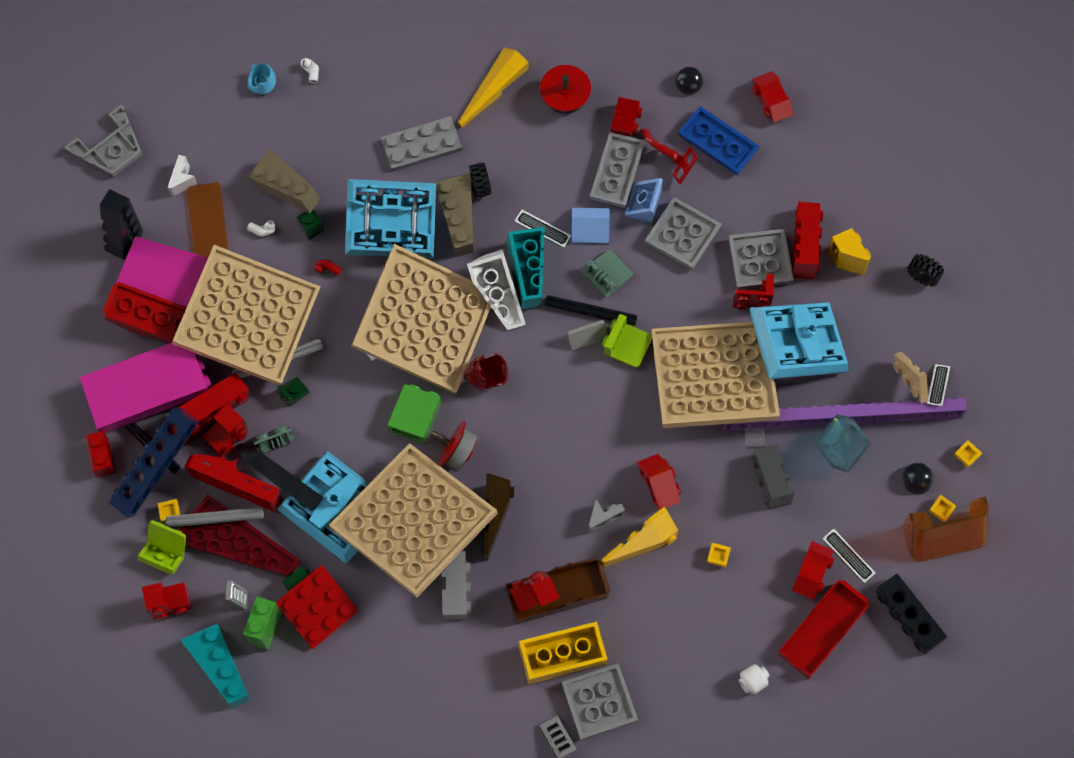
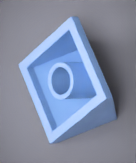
[624,178,663,223]
[572,208,610,244]

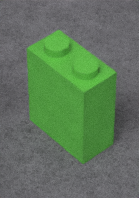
[387,384,441,444]
[243,596,282,651]

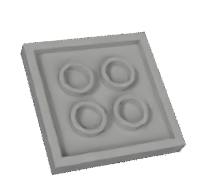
[645,197,722,271]
[728,229,794,290]
[561,663,638,740]

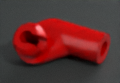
[314,259,342,277]

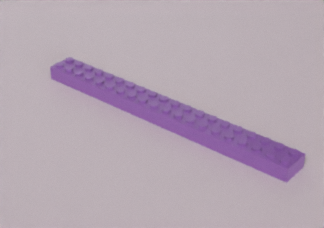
[722,397,967,432]

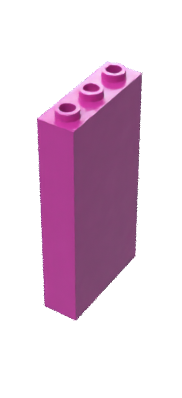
[116,236,208,307]
[80,343,212,433]

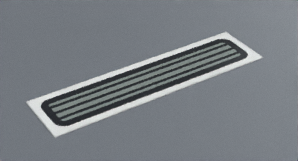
[515,210,571,247]
[927,364,950,406]
[822,529,876,583]

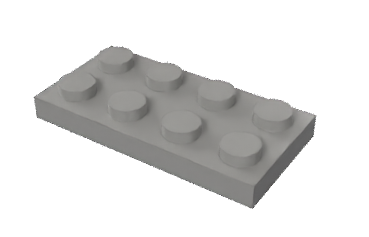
[381,116,462,172]
[590,132,645,208]

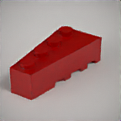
[792,201,823,279]

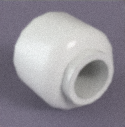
[738,664,770,694]

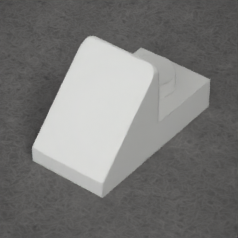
[168,155,197,196]

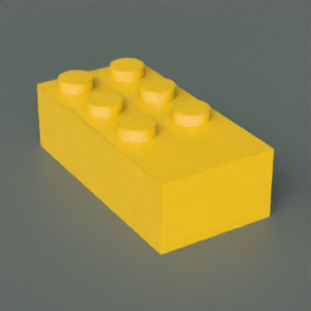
[518,622,608,685]

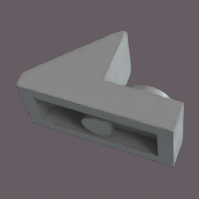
[588,500,625,533]

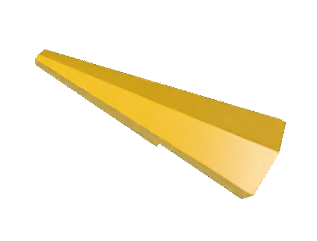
[458,48,529,128]

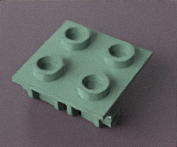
[581,248,635,298]
[254,425,295,454]

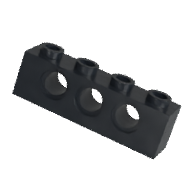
[876,574,947,655]

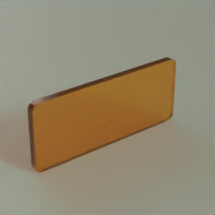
[187,182,228,257]

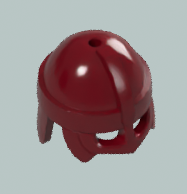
[463,353,509,390]

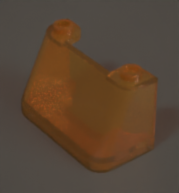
[902,496,989,562]

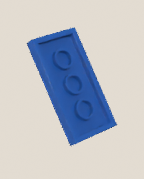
[678,106,760,176]

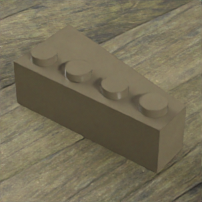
[248,149,321,213]
[435,173,474,257]

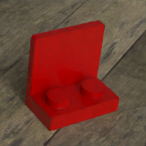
[733,274,774,310]

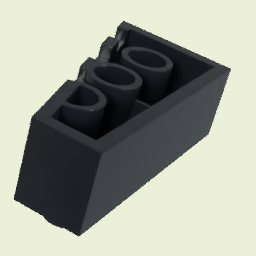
[99,189,143,260]

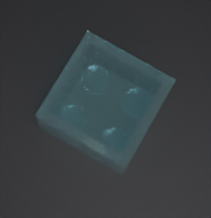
[815,414,871,473]

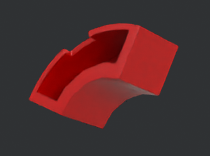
[752,71,794,123]
[792,541,835,600]

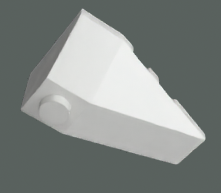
[467,250,526,330]

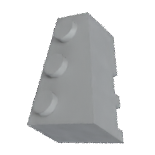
[442,551,471,620]

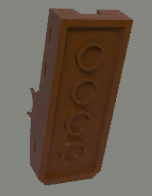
[505,558,610,624]

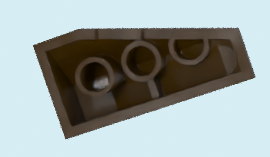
[484,474,514,561]

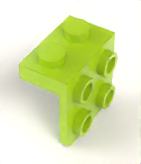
[602,314,652,368]
[138,520,186,576]

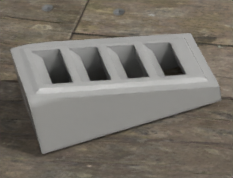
[225,580,248,610]
[540,716,577,758]

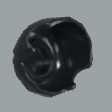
[675,67,703,94]
[903,463,933,494]

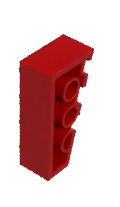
[172,373,249,446]

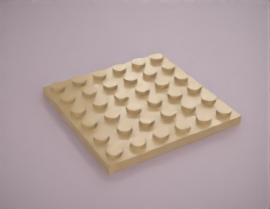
[351,244,491,394]
[172,245,321,385]
[651,322,780,428]
[329,443,498,598]

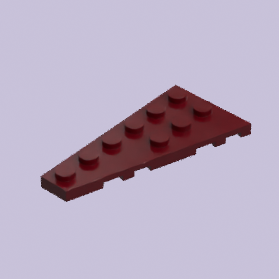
[179,494,301,577]

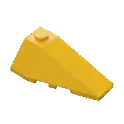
[602,507,678,567]

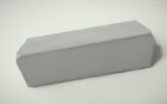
[568,320,607,350]

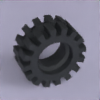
[469,162,492,198]
[907,254,944,287]

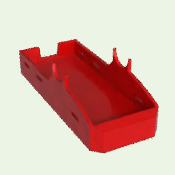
[103,282,187,344]
[184,451,283,513]
[778,580,869,679]

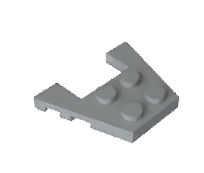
[65,104,143,177]

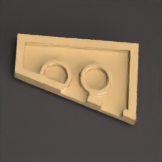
[893,352,928,404]

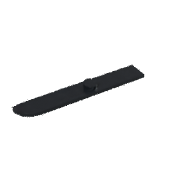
[235,443,323,511]

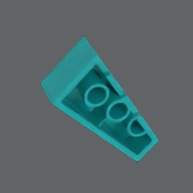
[506,227,545,309]
[180,623,250,709]

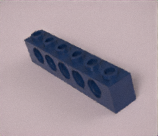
[109,407,199,517]

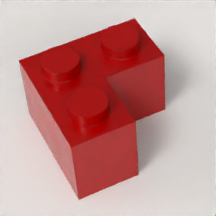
[202,404,248,458]
[637,453,681,510]
[508,571,560,613]
[141,582,192,620]

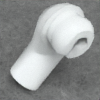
[301,58,319,84]
[247,220,275,237]

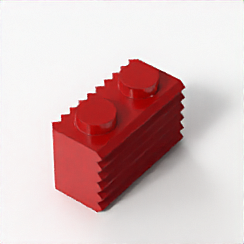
[611,97,643,137]
[86,431,116,478]

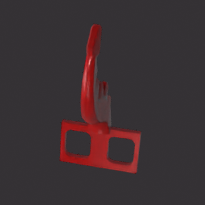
[640,128,698,185]

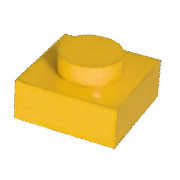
[954,440,982,468]
[928,495,956,523]
[157,499,181,524]
[707,543,731,568]

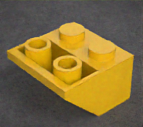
[828,228,871,275]

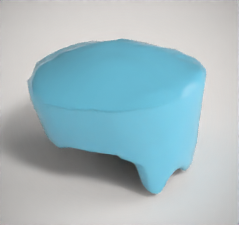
[247,63,276,95]

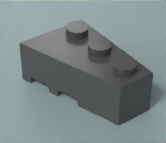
[751,444,795,510]

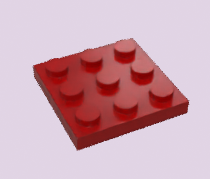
[276,565,359,649]

